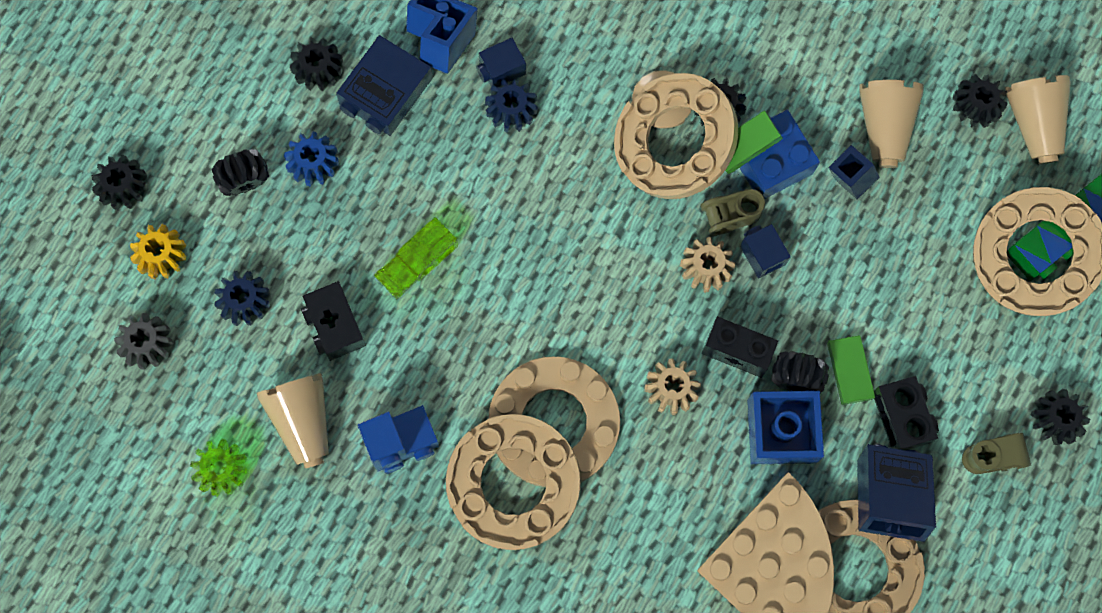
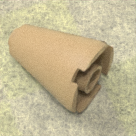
[1005,75,1071,164]
[859,80,924,168]
[256,373,329,469]

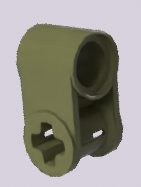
[700,189,765,237]
[962,433,1031,474]

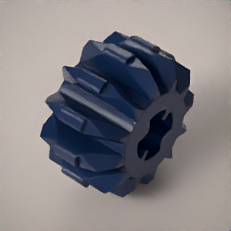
[485,78,538,133]
[214,270,270,326]

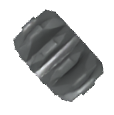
[114,313,173,370]

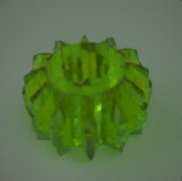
[190,439,249,497]

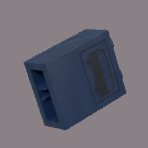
[336,35,433,136]
[857,444,936,542]

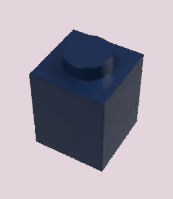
[476,37,526,87]
[828,145,880,200]
[740,224,791,279]

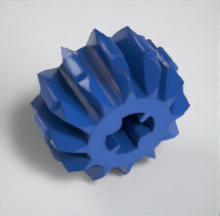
[284,131,339,187]

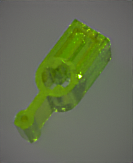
[374,217,458,300]

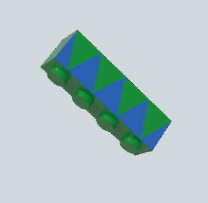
[1006,174,1102,281]

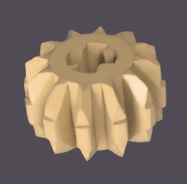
[680,237,735,293]
[644,359,701,415]

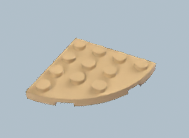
[697,472,834,613]

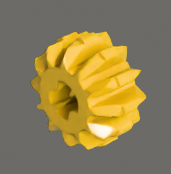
[130,224,187,279]

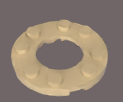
[614,73,738,199]
[973,187,1102,316]
[488,356,620,487]
[446,414,581,550]
[818,500,925,613]

